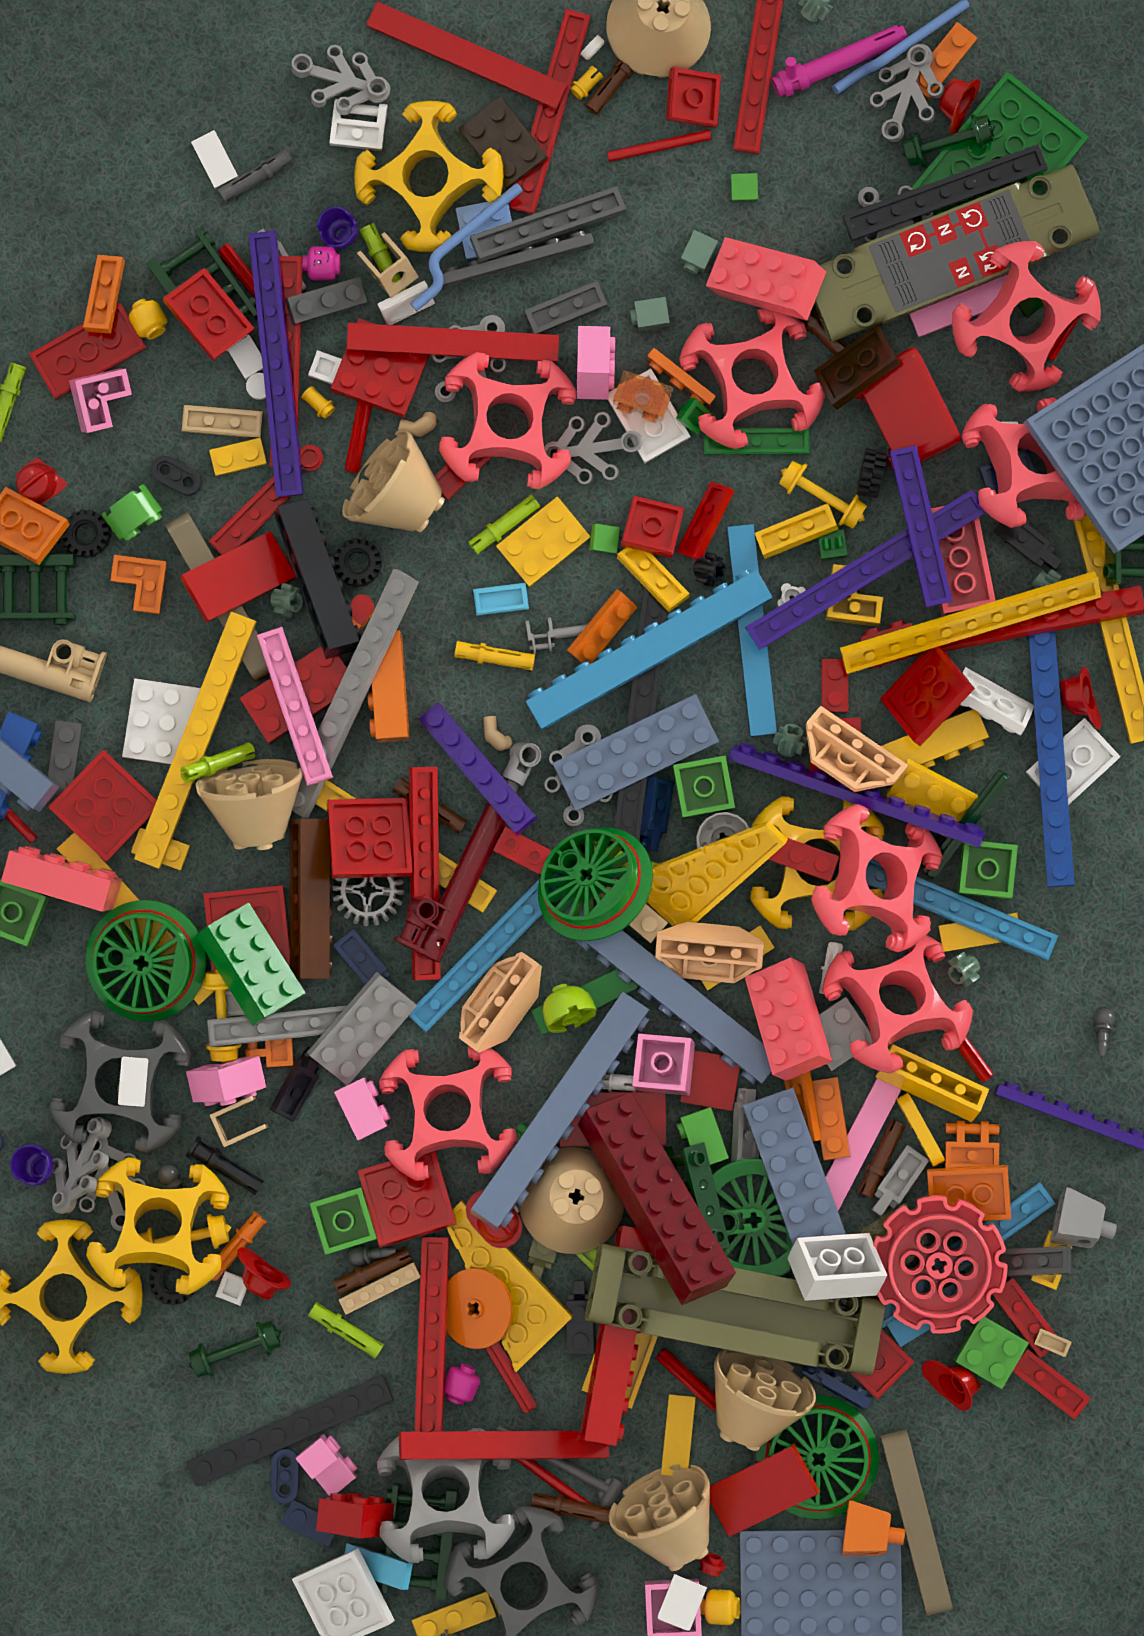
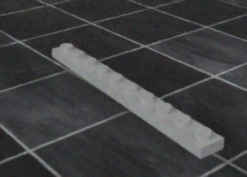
[292,569,419,818]

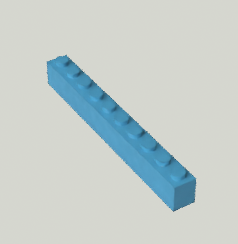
[526,569,773,731]

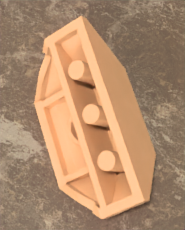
[806,706,908,792]
[655,922,764,983]
[459,952,542,1053]

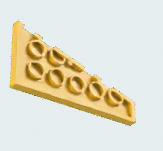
[647,821,788,926]
[447,1200,573,1372]

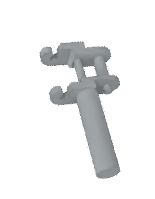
[525,617,588,654]

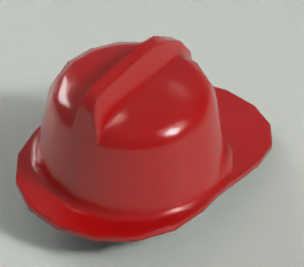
[939,78,980,135]
[15,457,68,505]
[1060,667,1101,729]
[466,1190,523,1248]
[237,1247,291,1300]
[922,1360,981,1411]

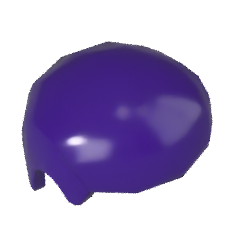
[316,206,358,250]
[10,1144,54,1186]

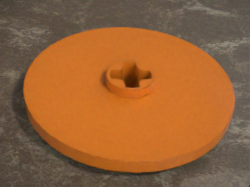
[447,1268,513,1349]

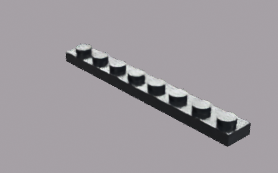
[842,144,1048,242]
[186,1374,393,1486]

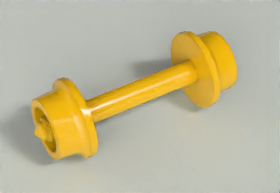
[779,461,867,529]
[202,969,241,1064]
[138,1214,231,1249]

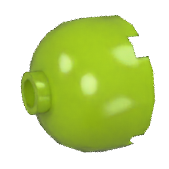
[542,984,597,1033]

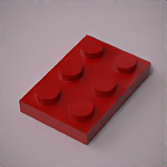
[163,268,255,361]

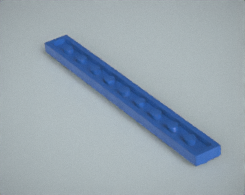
[1029,631,1074,888]

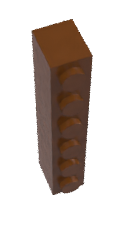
[289,818,332,979]

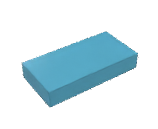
[473,583,529,616]

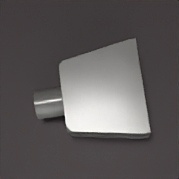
[1050,1187,1117,1248]

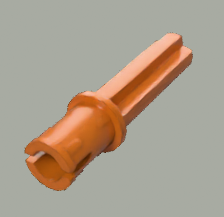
[212,1211,267,1281]

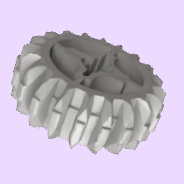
[332,877,404,926]

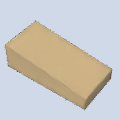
[1034,1329,1072,1357]

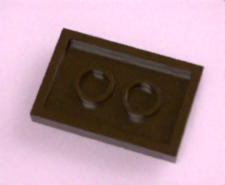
[459,96,549,190]
[814,324,901,410]

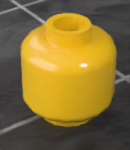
[128,299,168,340]
[700,1589,741,1625]

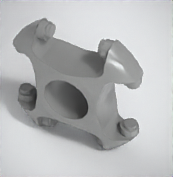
[377,1428,515,1563]

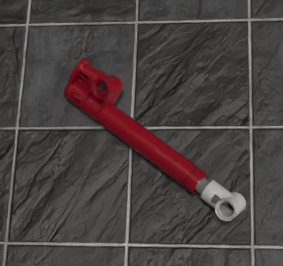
[393,742,541,963]

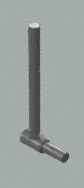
[496,1423,625,1530]

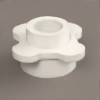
[777,583,806,606]

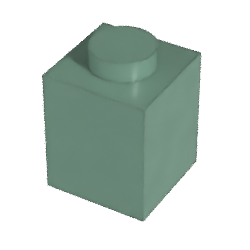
[680,230,718,275]
[630,297,670,332]

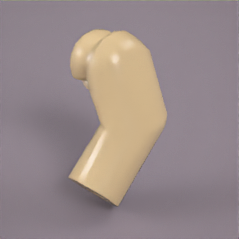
[398,412,437,437]
[483,716,512,751]

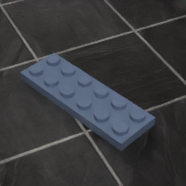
[552,694,719,811]
[742,1087,846,1246]

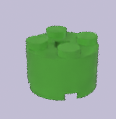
[101,484,163,542]

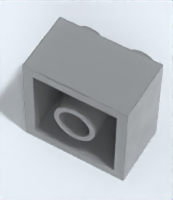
[819,997,873,1071]

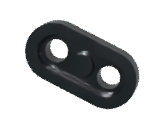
[151,456,202,496]

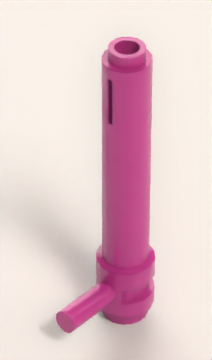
[771,25,908,97]

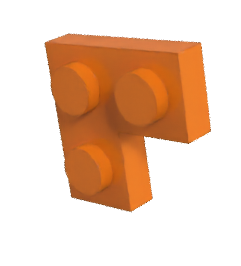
[110,555,167,615]

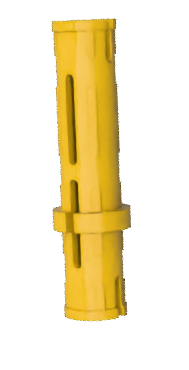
[454,641,535,671]

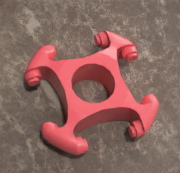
[952,241,1101,392]
[679,308,826,450]
[439,352,577,490]
[961,397,1087,528]
[811,804,943,952]
[822,935,973,1073]
[379,1045,518,1181]

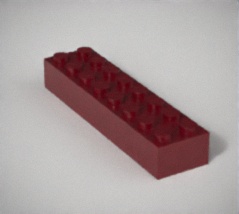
[578,1092,736,1305]

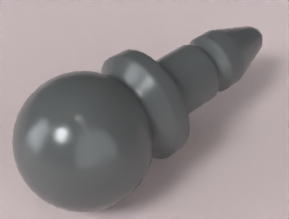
[1094,1008,1115,1057]
[157,1164,182,1189]
[347,1245,396,1266]

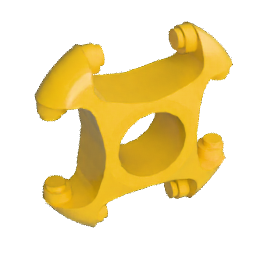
[354,101,504,252]
[750,796,885,931]
[86,1157,229,1295]
[0,1219,143,1374]

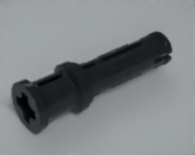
[186,1136,264,1195]

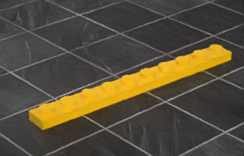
[1068,502,1144,744]
[840,571,1101,674]
[134,612,257,869]

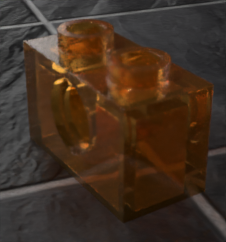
[613,370,674,423]

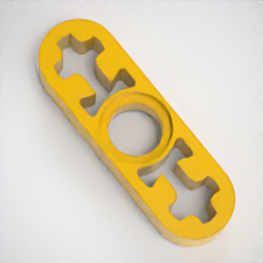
[896,1093,945,1167]

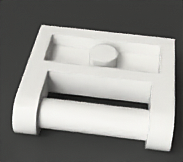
[330,99,388,151]

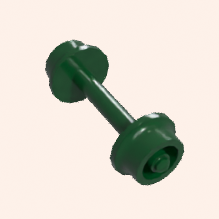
[903,114,996,167]
[189,1321,281,1378]

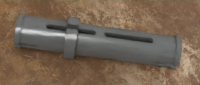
[217,148,293,204]

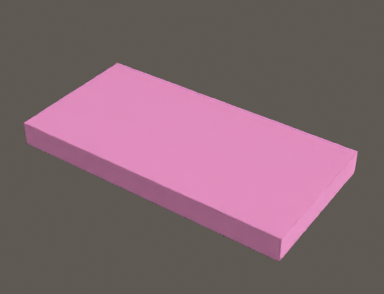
[909,275,1007,338]

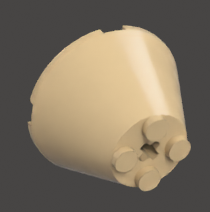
[606,0,711,78]
[342,429,445,533]
[196,759,302,850]
[518,1147,624,1254]
[714,1349,816,1451]
[609,1464,710,1571]

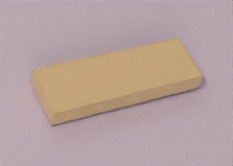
[182,405,263,438]

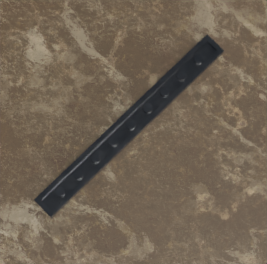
[612,587,668,849]

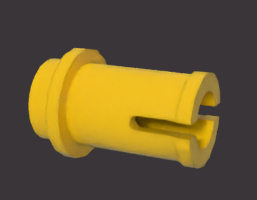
[570,66,603,100]
[301,386,335,419]

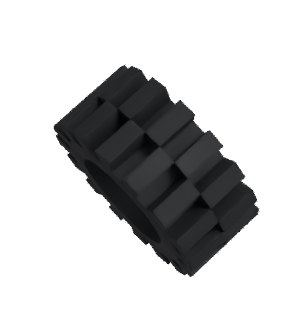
[857,448,887,498]
[61,509,111,558]
[334,538,382,587]
[149,1263,196,1305]

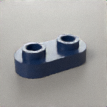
[271,1448,299,1503]

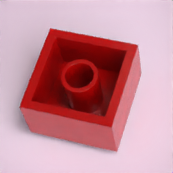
[316,1492,394,1538]

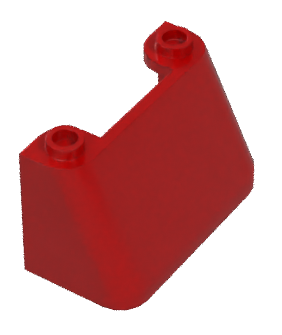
[855,347,961,471]

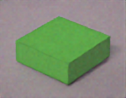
[731,173,758,202]
[589,524,620,554]

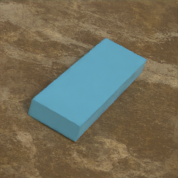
[345,1543,413,1590]

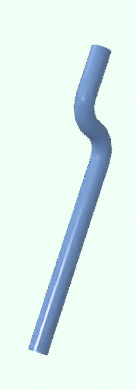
[832,0,970,94]
[410,183,523,311]

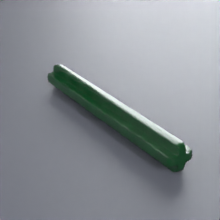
[923,770,1010,878]

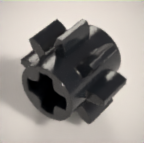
[693,552,726,587]

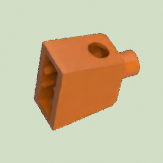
[841,1501,905,1557]

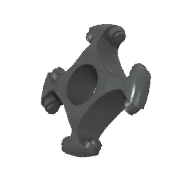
[48,1010,192,1153]
[445,1506,598,1636]

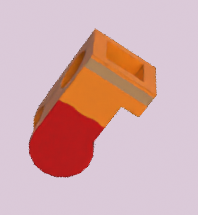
[351,595,374,632]

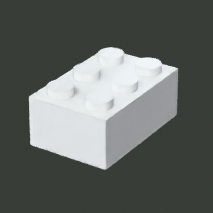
[787,1233,887,1301]

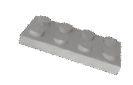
[307,972,417,1086]

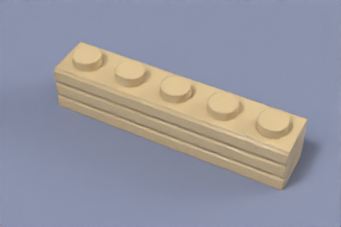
[339,1262,421,1314]

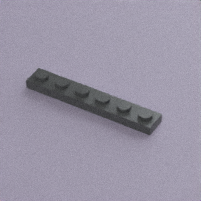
[470,186,626,263]
[442,231,594,289]

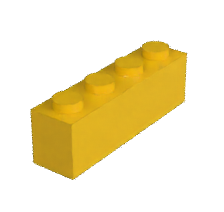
[881,709,989,768]
[875,1044,989,1122]

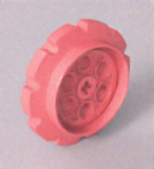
[873,1195,1008,1334]

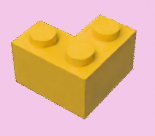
[825,564,883,627]

